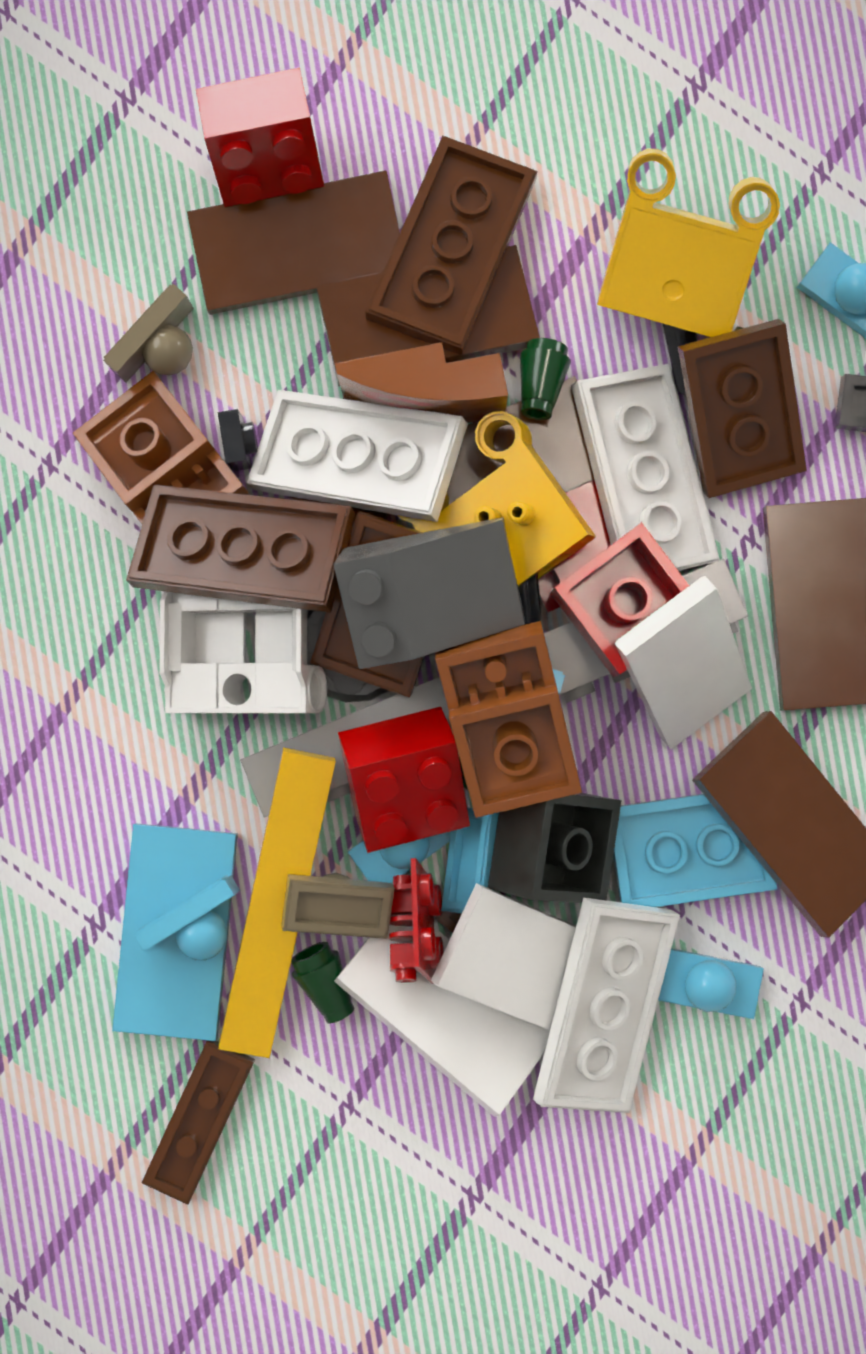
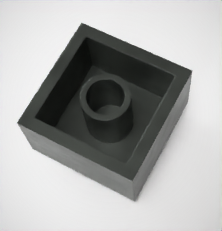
[488,793,622,903]

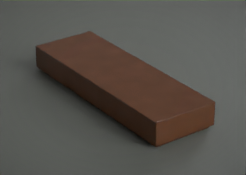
[141,1040,255,1205]

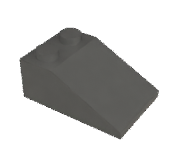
[333,517,525,669]

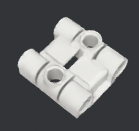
[159,591,327,714]

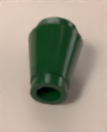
[520,338,571,420]
[291,942,355,1024]

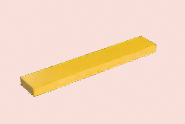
[218,747,336,1058]

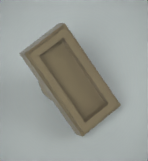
[103,284,194,383]
[281,873,395,939]

